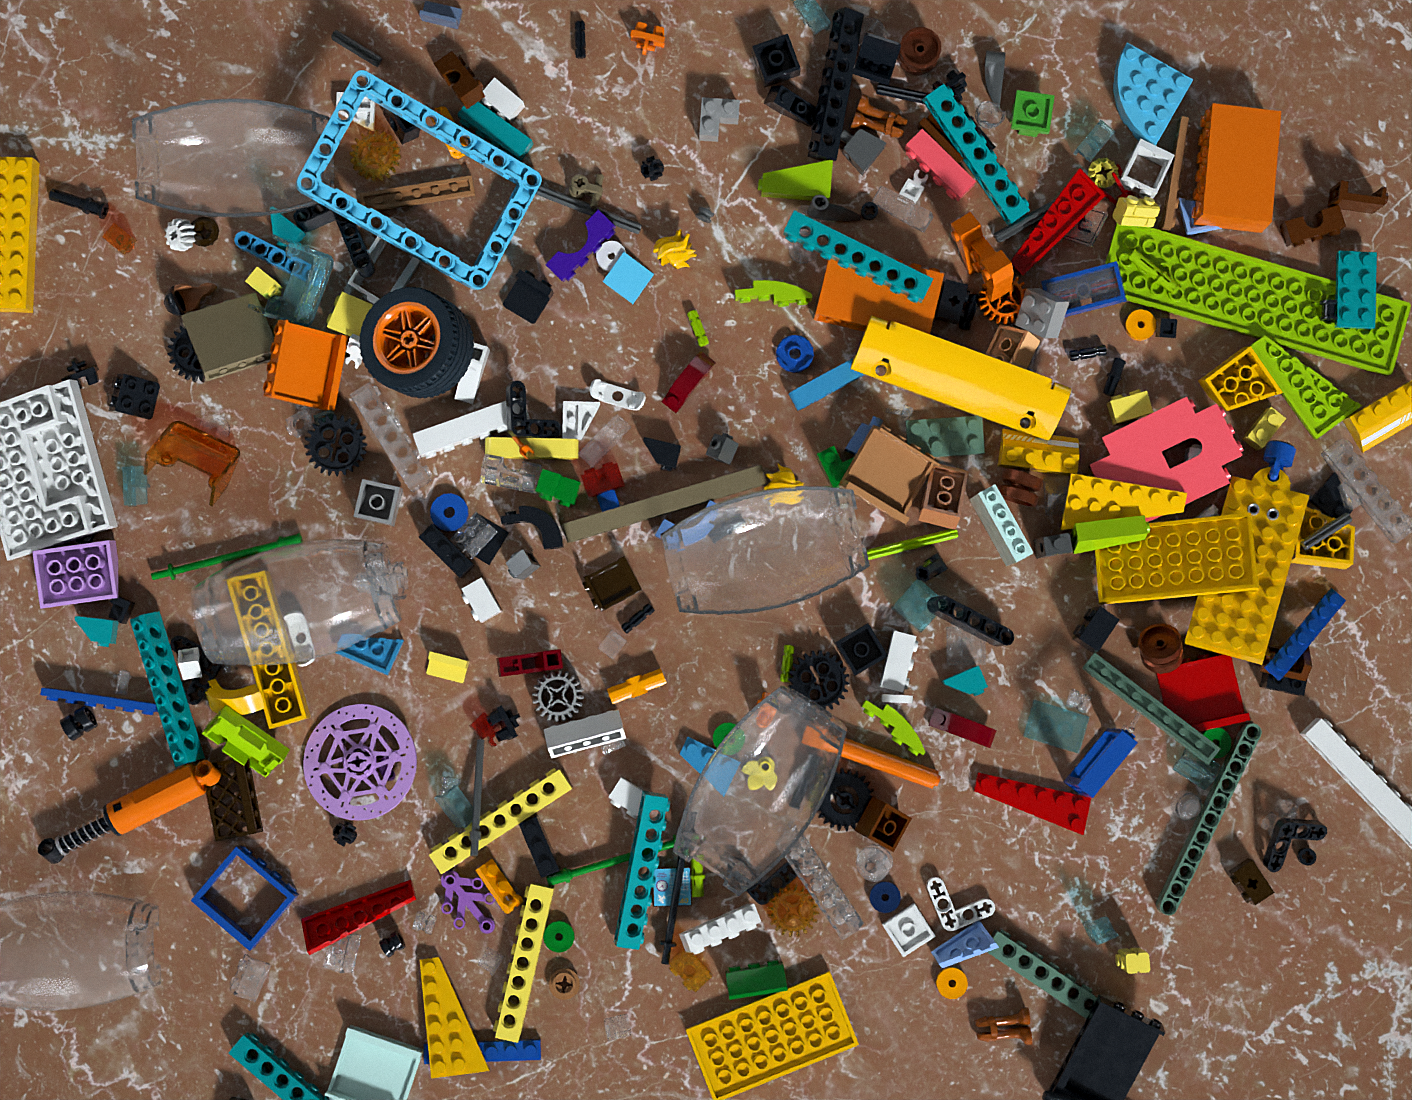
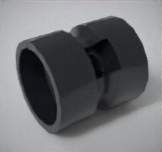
[60,706,98,741]

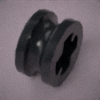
[861,202,878,221]
[1297,848,1317,866]

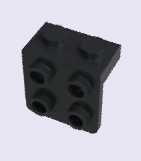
[853,33,901,85]
[503,270,554,324]
[108,374,160,420]

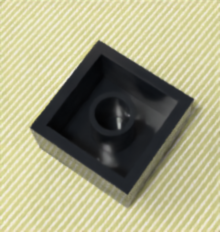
[752,34,801,88]
[1072,606,1120,652]
[834,623,888,676]

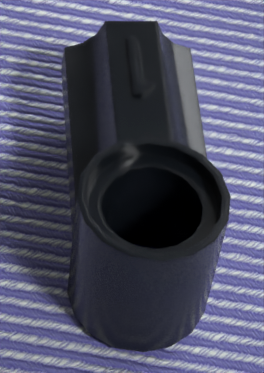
[915,553,948,582]

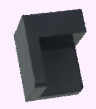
[109,596,135,624]

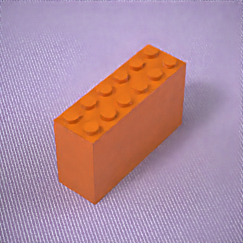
[1191,103,1281,233]
[814,246,944,334]

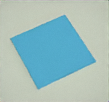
[603,252,654,304]

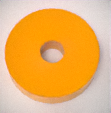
[1125,309,1156,341]
[936,967,968,999]

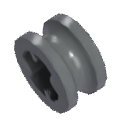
[695,207,714,223]

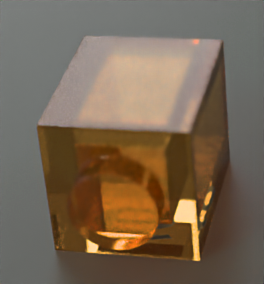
[102,222,137,255]

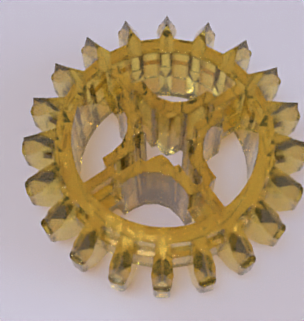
[349,129,401,181]
[767,884,819,937]

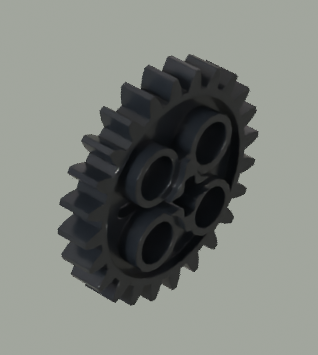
[167,326,212,383]
[304,414,367,477]
[787,650,850,713]

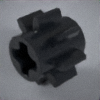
[641,156,664,181]
[333,821,357,847]

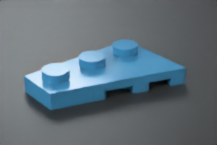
[335,634,404,676]
[680,737,740,796]

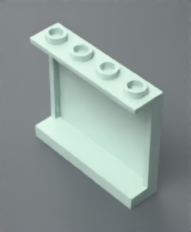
[969,484,1033,566]
[325,1025,424,1100]

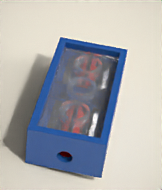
[1041,261,1127,317]

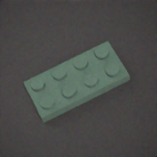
[905,416,985,457]

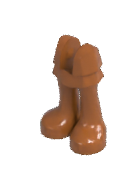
[850,94,908,138]
[975,1007,1032,1045]

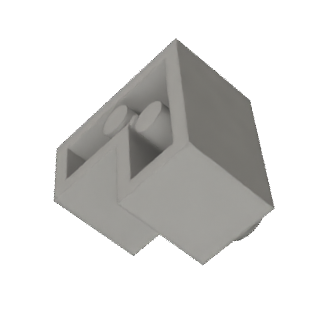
[699,97,740,142]

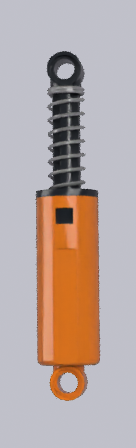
[38,760,221,864]

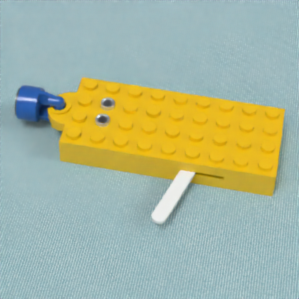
[1185,440,1310,665]

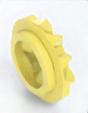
[1088,158,1119,188]

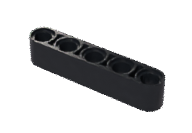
[927,595,1014,647]

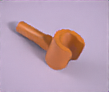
[512,437,534,459]

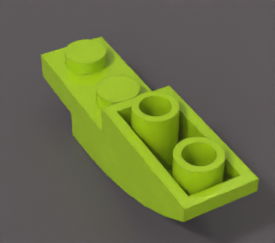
[734,280,812,307]
[861,700,925,756]

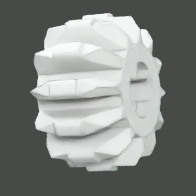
[164,218,196,251]

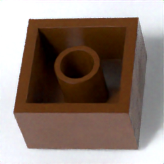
[854,796,912,852]

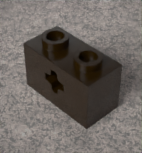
[1229,858,1275,905]

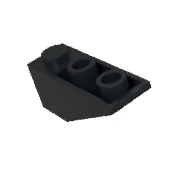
[764,85,816,128]

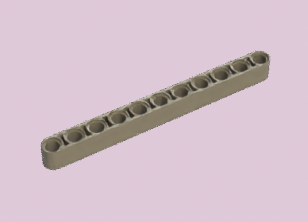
[562,465,767,543]

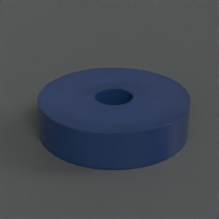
[869,881,901,913]

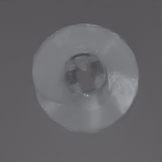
[856,844,893,882]

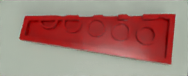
[1010,168,1106,276]
[973,772,1091,835]
[301,880,416,955]

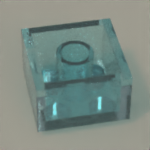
[891,579,941,633]

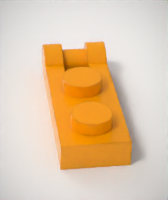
[475,859,523,914]

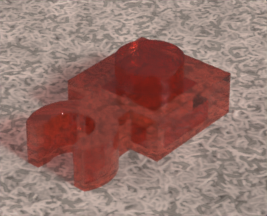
[469,712,497,747]

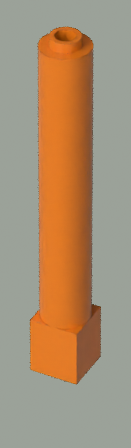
[801,724,941,789]

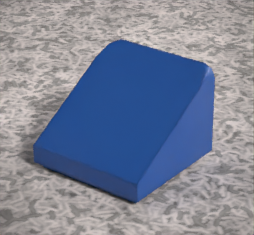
[597,489,620,512]

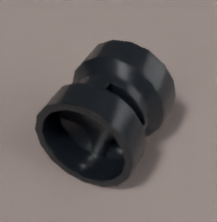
[379,931,406,958]

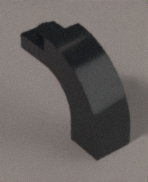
[501,506,564,550]

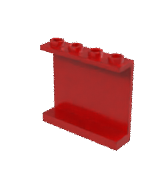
[1156,652,1250,732]

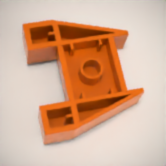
[951,212,1014,302]

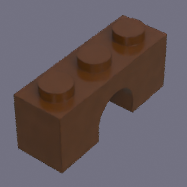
[433,51,485,109]
[1280,205,1346,248]

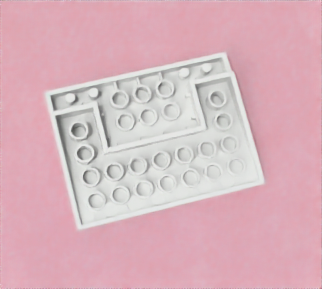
[0,379,118,561]

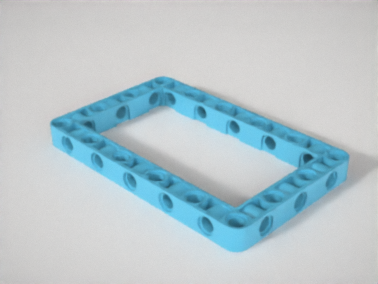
[296,70,542,290]

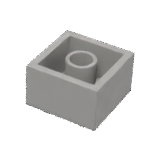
[1015,288,1069,339]
[353,479,403,527]

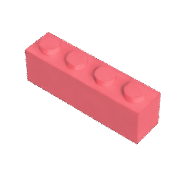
[905,129,976,201]

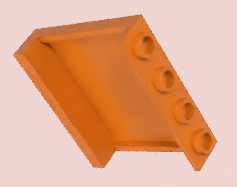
[263,320,349,411]

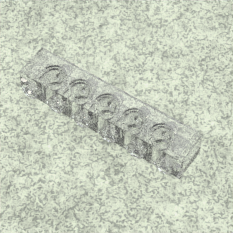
[349,382,432,492]
[1320,438,1412,544]
[776,827,864,940]

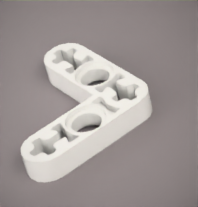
[926,877,995,931]

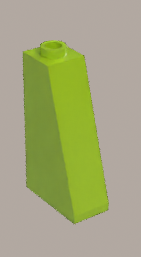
[758,160,833,202]
[1070,515,1150,554]

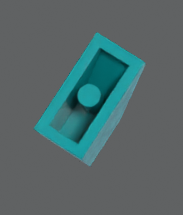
[270,208,306,252]
[75,616,119,647]
[941,665,988,696]

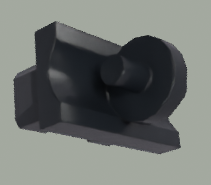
[932,70,967,104]
[61,358,99,389]
[486,705,521,742]

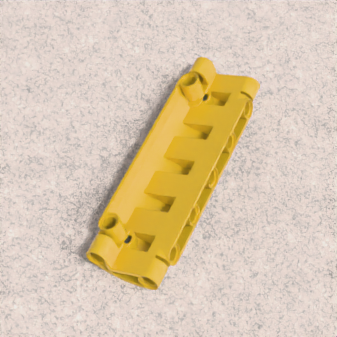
[850,315,1071,441]

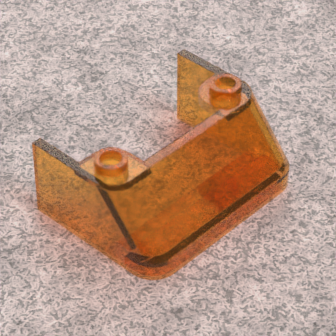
[143,421,240,507]

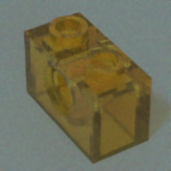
[669,948,712,992]

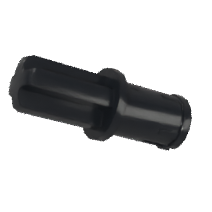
[1103,358,1126,396]

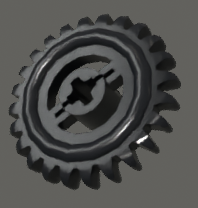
[813,768,876,832]

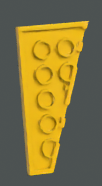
[1060,473,1187,530]
[420,957,490,1079]

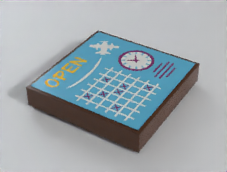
[653,866,692,907]

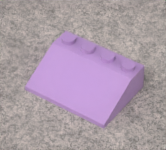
[32,540,118,609]

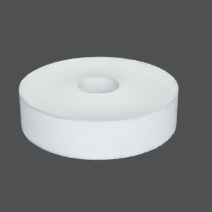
[596,241,626,272]
[882,694,913,703]

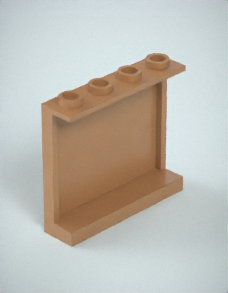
[839,425,940,524]

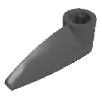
[984,50,1006,106]
[808,195,861,221]

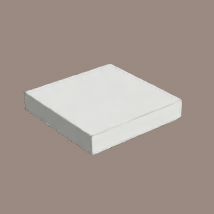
[882,903,936,957]

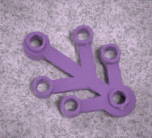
[441,870,495,934]

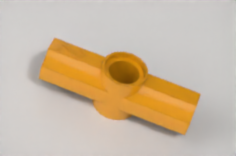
[607,668,666,704]

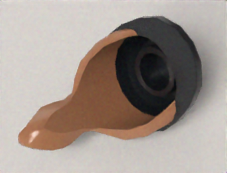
[164,283,217,316]

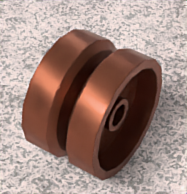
[898,27,941,75]
[997,469,1044,507]
[1138,623,1184,674]

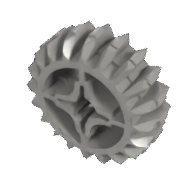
[532,670,584,722]

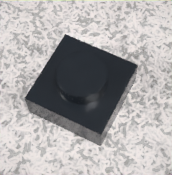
[1155,318,1177,338]

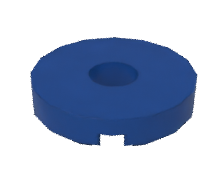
[776,335,814,373]
[430,493,469,532]

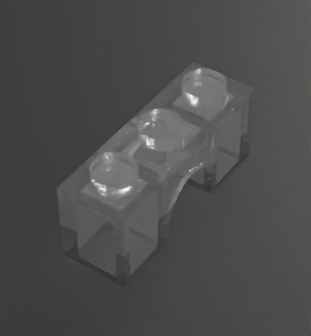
[480,454,542,494]

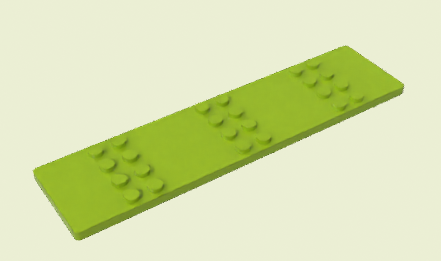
[1105,223,1411,376]

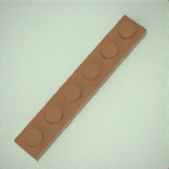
[1160,116,1191,232]
[359,175,475,211]

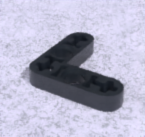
[506,380,561,438]
[170,636,223,705]
[1263,818,1327,872]
[728,858,800,905]

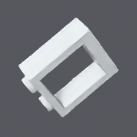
[1119,138,1175,198]

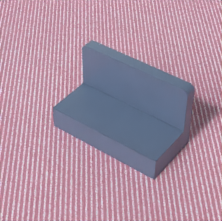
[419,0,463,29]

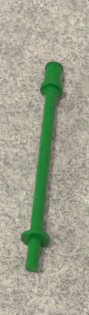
[151,533,303,580]
[546,833,697,887]

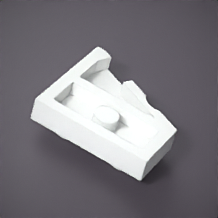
[336,92,375,131]
[562,401,600,440]

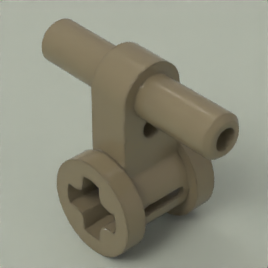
[569,174,604,209]

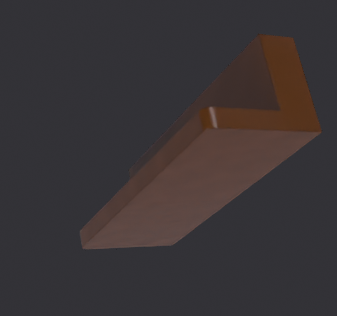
[917,114,964,165]

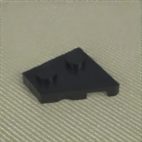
[1309,472,1353,519]

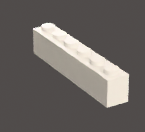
[413,397,530,459]

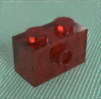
[581,461,625,498]

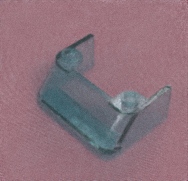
[248,234,334,327]

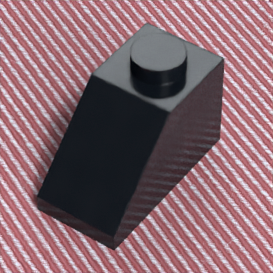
[643,437,681,472]

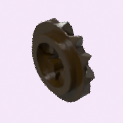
[191,217,220,247]

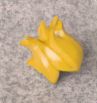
[653,229,697,269]
[763,464,804,505]

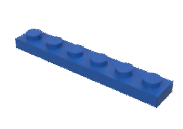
[1264,588,1346,681]
[40,688,158,715]
[424,1039,541,1064]

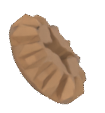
[549,968,580,1000]

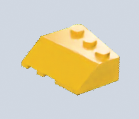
[1198,346,1283,411]
[1291,507,1355,569]

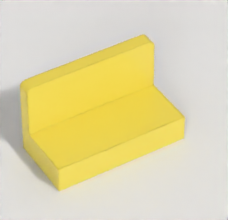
[426,651,469,683]

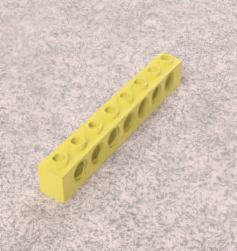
[429,768,573,874]
[493,882,555,1043]

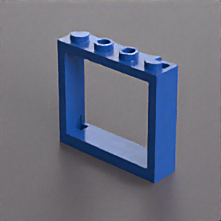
[1064,728,1138,798]
[191,845,299,951]

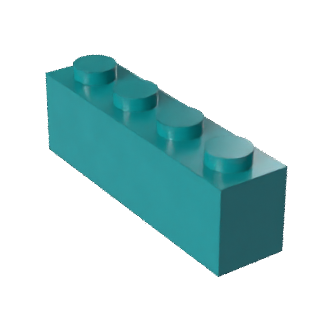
[457,102,534,162]

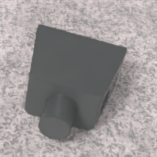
[840,129,886,176]
[1033,533,1073,559]

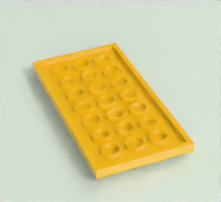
[1095,512,1259,605]
[686,971,859,1100]

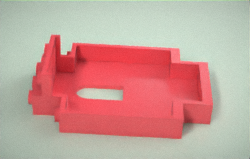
[1089,397,1244,522]

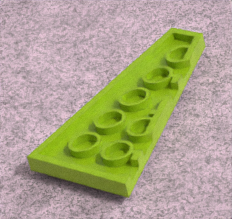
[1250,335,1362,440]

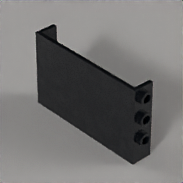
[1048,995,1165,1100]

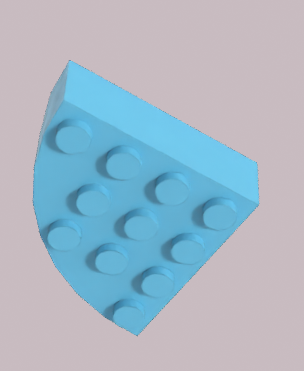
[1113,43,1193,146]

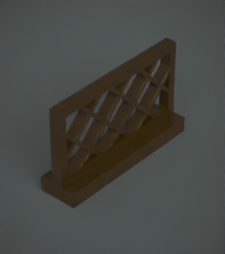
[206,758,263,841]

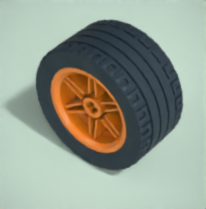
[359,287,474,399]

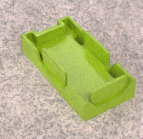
[202,705,290,778]

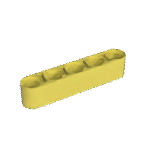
[485,437,579,460]

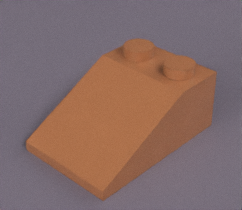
[918,464,969,530]

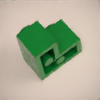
[816,446,854,490]
[535,469,581,507]

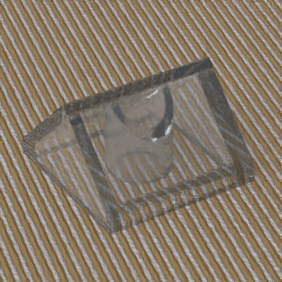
[1043,476,1070,516]

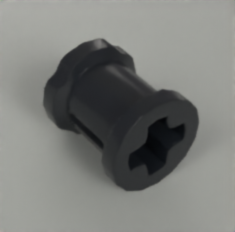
[1320,300,1338,321]

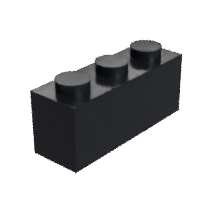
[419,524,475,579]
[519,815,561,878]

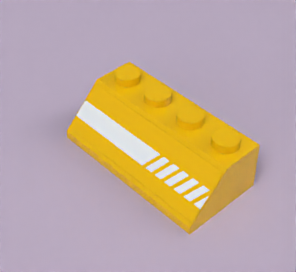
[1342,380,1412,453]
[998,429,1080,476]

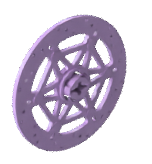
[303,704,417,821]

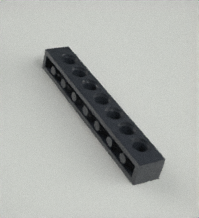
[807,7,864,162]

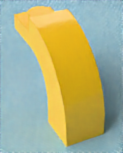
[205,679,265,715]

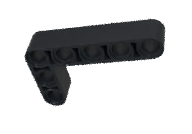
[293,198,375,278]

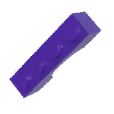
[545,210,616,282]

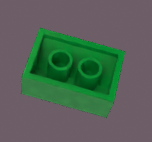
[725,959,788,1000]

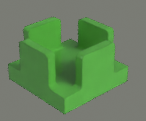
[1010,90,1055,137]

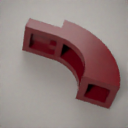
[662,351,716,413]
[496,649,563,677]
[928,708,997,748]

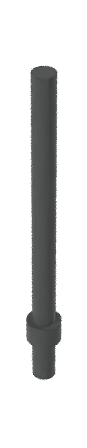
[469,739,485,856]

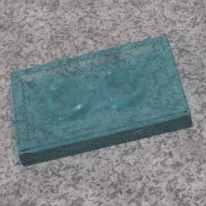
[1023,700,1090,754]

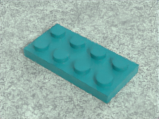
[1335,251,1377,329]

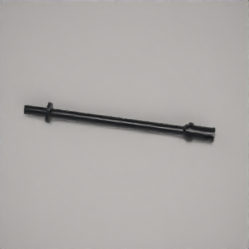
[659,809,696,965]

